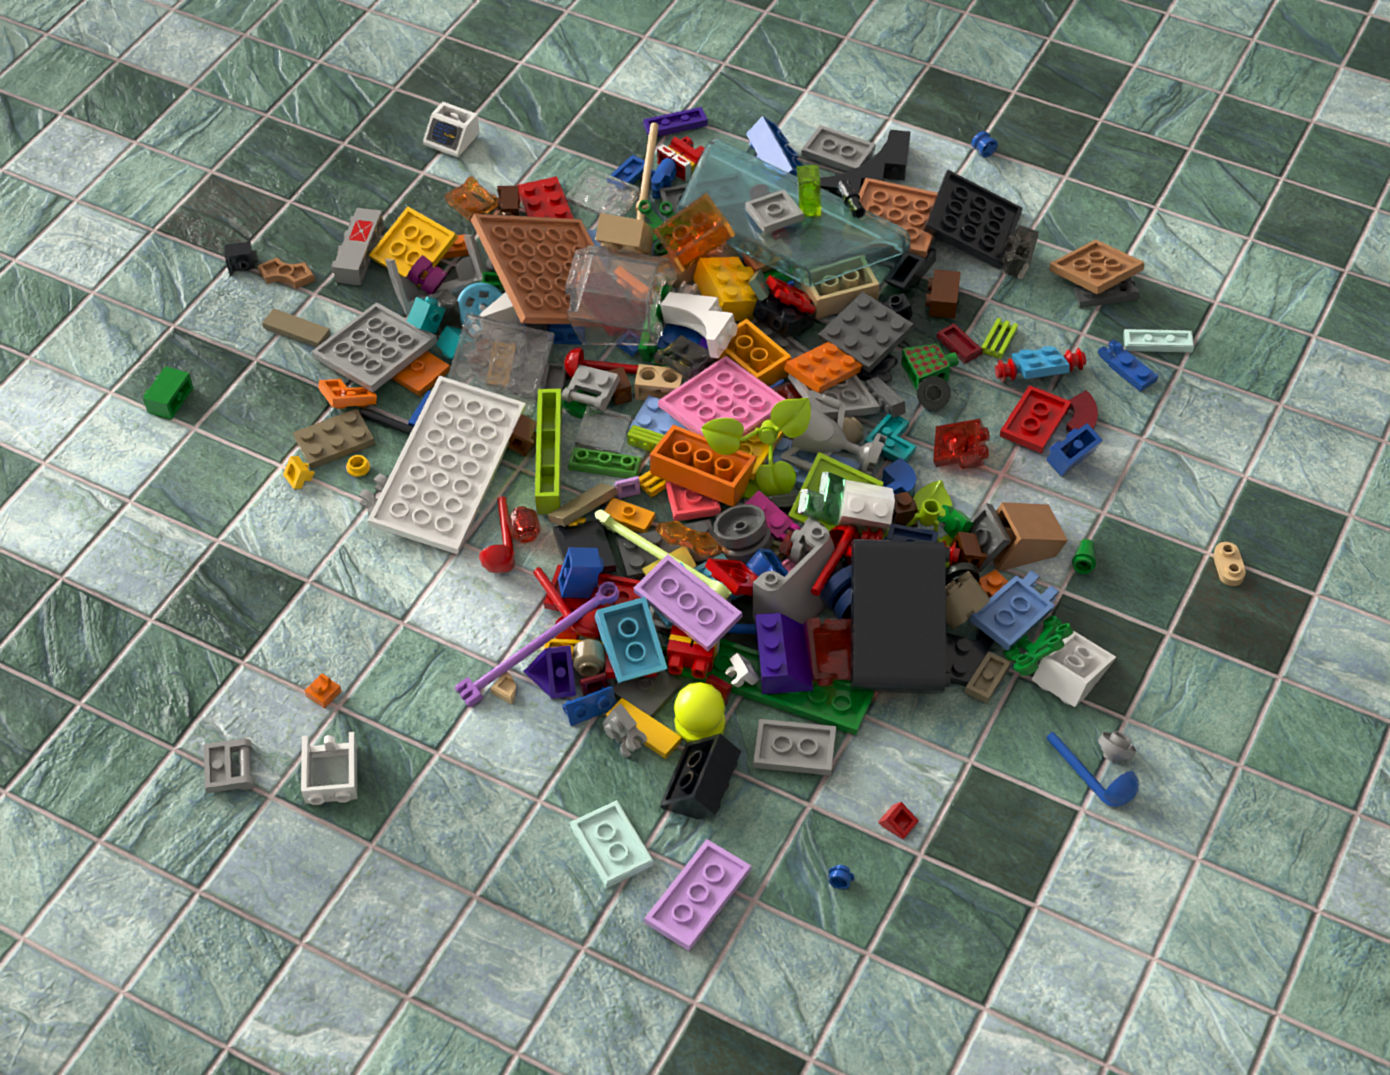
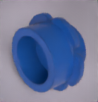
[828,865,854,889]

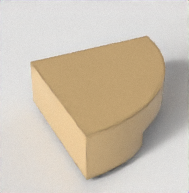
[491,672,517,704]

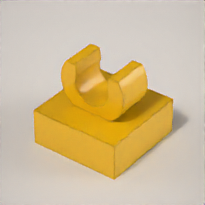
[283,456,315,489]

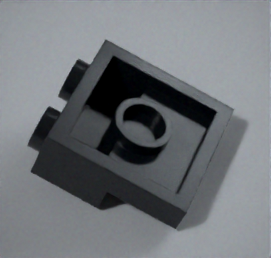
[753,295,815,338]

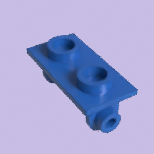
[562,686,616,726]

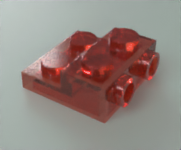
[933,418,990,469]

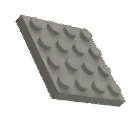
[311,302,438,393]

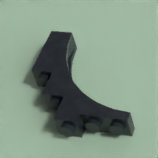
[796,130,911,210]

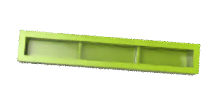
[535,389,563,514]

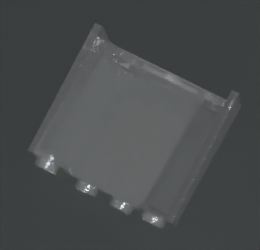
[565,246,677,345]

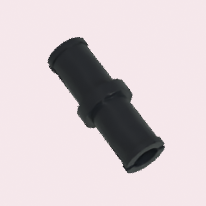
[837,180,866,219]

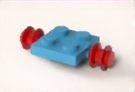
[995,346,1086,382]

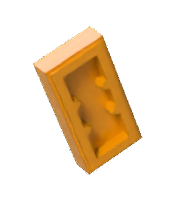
[604,497,655,533]

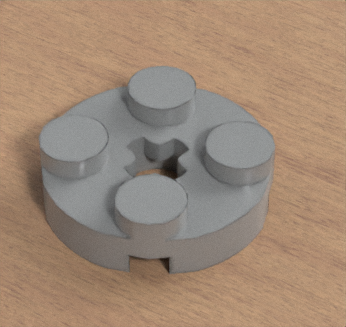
[787,517,825,564]

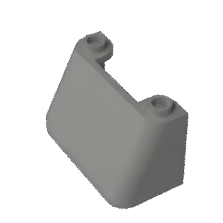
[753,522,844,629]

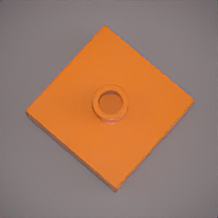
[391,351,451,397]

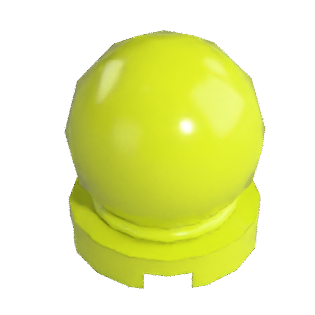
[674,682,726,743]

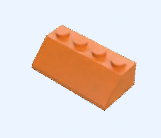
[650,425,756,507]

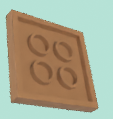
[1050,240,1144,294]

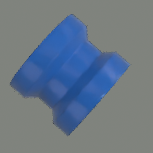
[971,131,998,157]

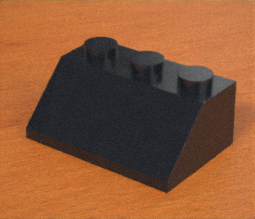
[659,733,741,820]

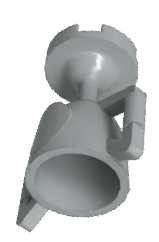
[781,390,887,476]

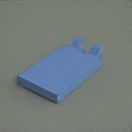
[969,570,1059,651]

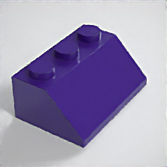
[755,613,813,694]

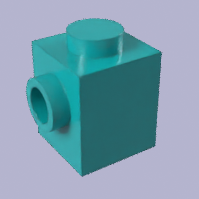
[406,296,446,334]
[436,326,477,362]

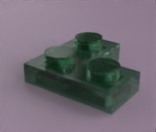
[797,472,845,525]

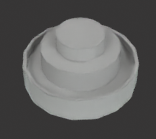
[1098,731,1137,763]

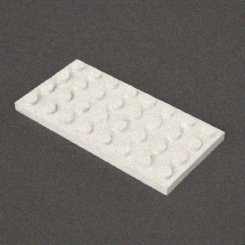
[368,376,526,554]

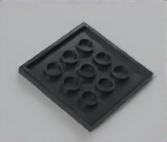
[923,170,1023,270]

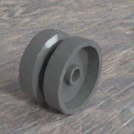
[713,504,773,565]

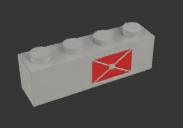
[331,208,384,286]

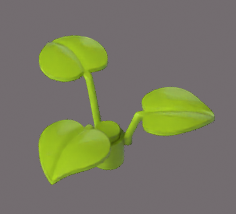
[701,398,811,496]
[859,480,953,568]

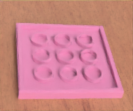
[658,356,786,437]

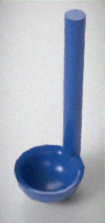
[1046,732,1139,807]

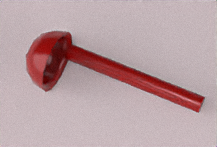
[564,347,639,378]
[479,496,515,574]
[811,524,861,596]
[533,567,602,639]

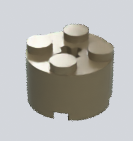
[946,571,990,629]

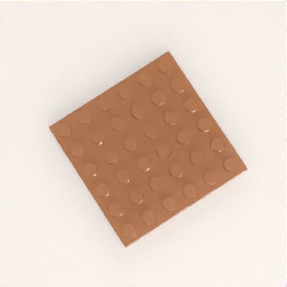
[471,214,611,324]

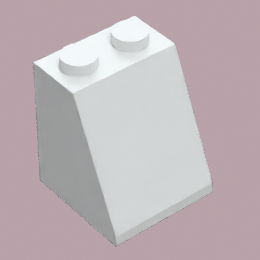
[837,480,895,536]

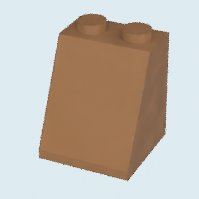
[993,502,1068,571]

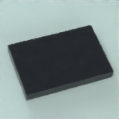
[553,520,616,574]

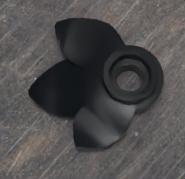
[856,354,898,383]

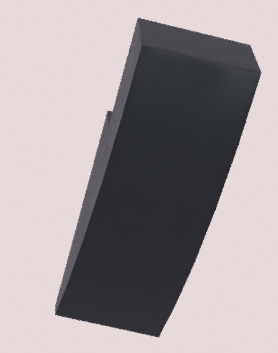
[885,247,936,291]

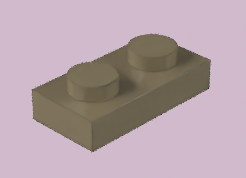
[965,651,1011,704]

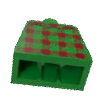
[901,344,959,392]

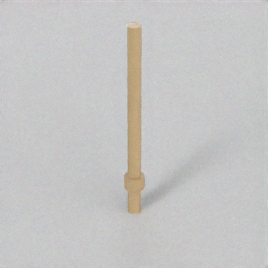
[635,123,659,221]

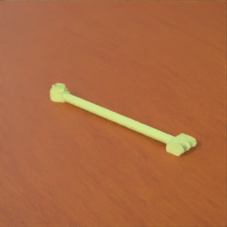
[595,510,732,600]

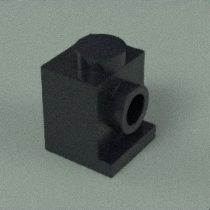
[224,242,258,275]

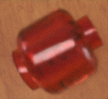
[507,506,541,543]

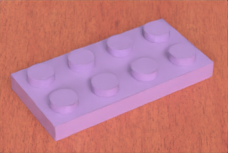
[634,554,742,651]
[644,839,751,952]

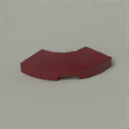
[1066,390,1098,433]

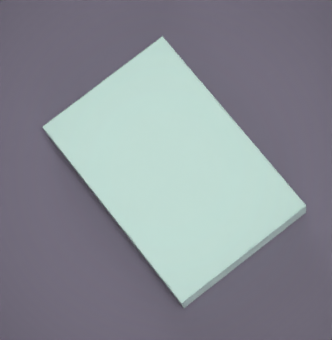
[570,800,654,889]

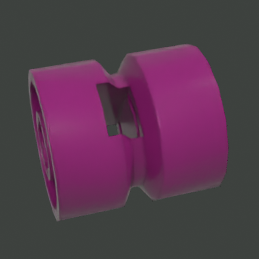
[406,255,448,294]

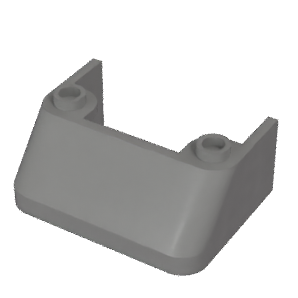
[385,234,488,317]

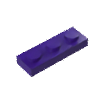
[643,107,708,138]

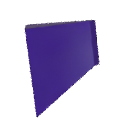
[523,645,576,699]

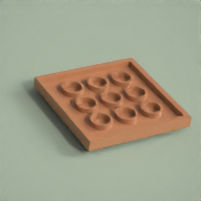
[842,178,937,258]

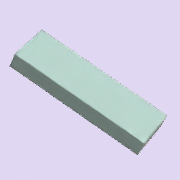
[1123,329,1194,352]

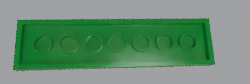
[667,639,875,736]

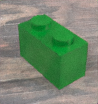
[143,366,193,420]

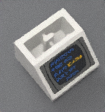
[423,102,480,157]

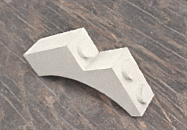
[660,292,737,358]

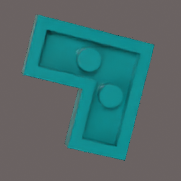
[864,413,916,463]

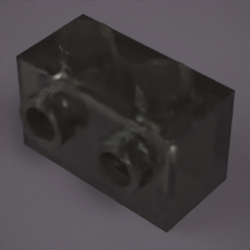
[1001,225,1039,279]

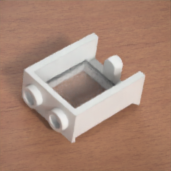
[301,732,358,805]

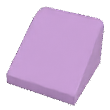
[613,476,640,499]

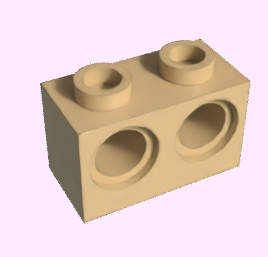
[634,364,684,400]

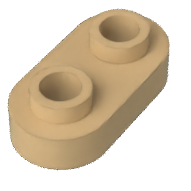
[1213,542,1246,586]

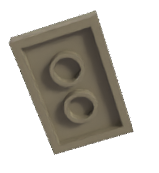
[293,408,375,470]

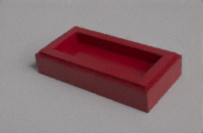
[936,323,983,364]

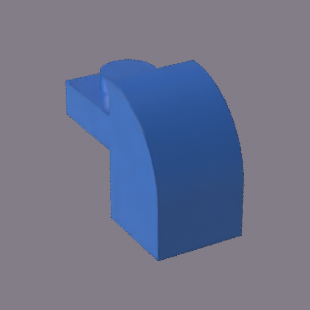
[882,458,916,500]

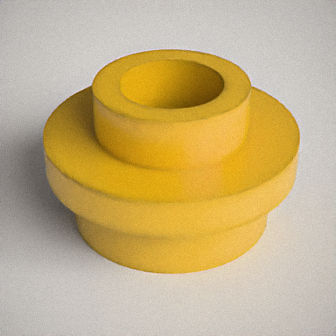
[346,455,370,477]

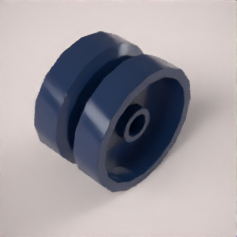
[820,565,851,627]

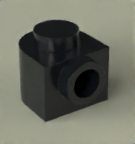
[884,293,913,321]

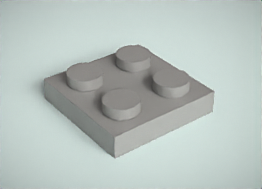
[745,189,804,234]

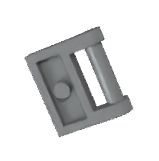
[562,365,621,411]
[204,738,254,793]

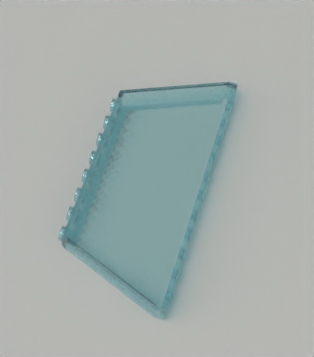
[676,138,910,287]

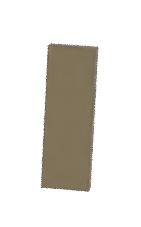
[262,309,331,347]
[548,483,618,526]

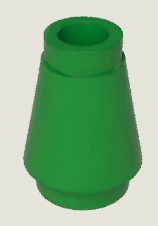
[1072,539,1096,574]

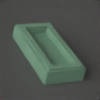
[749,270,771,301]

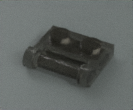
[654,335,715,380]

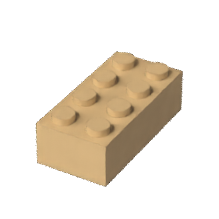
[595,213,655,259]

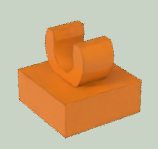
[304,673,342,708]

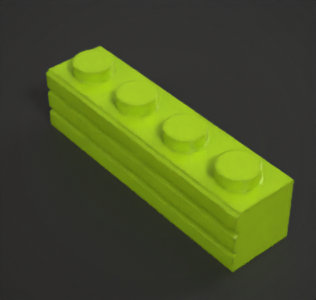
[627,425,664,452]

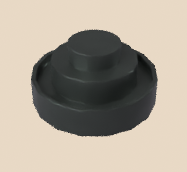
[917,376,951,410]
[945,562,980,585]

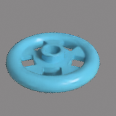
[456,283,503,335]

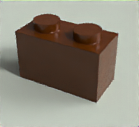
[925,269,961,319]

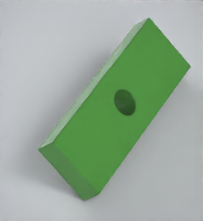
[568,447,642,479]

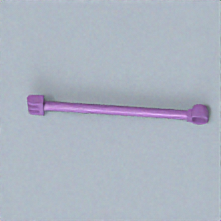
[455,582,619,707]

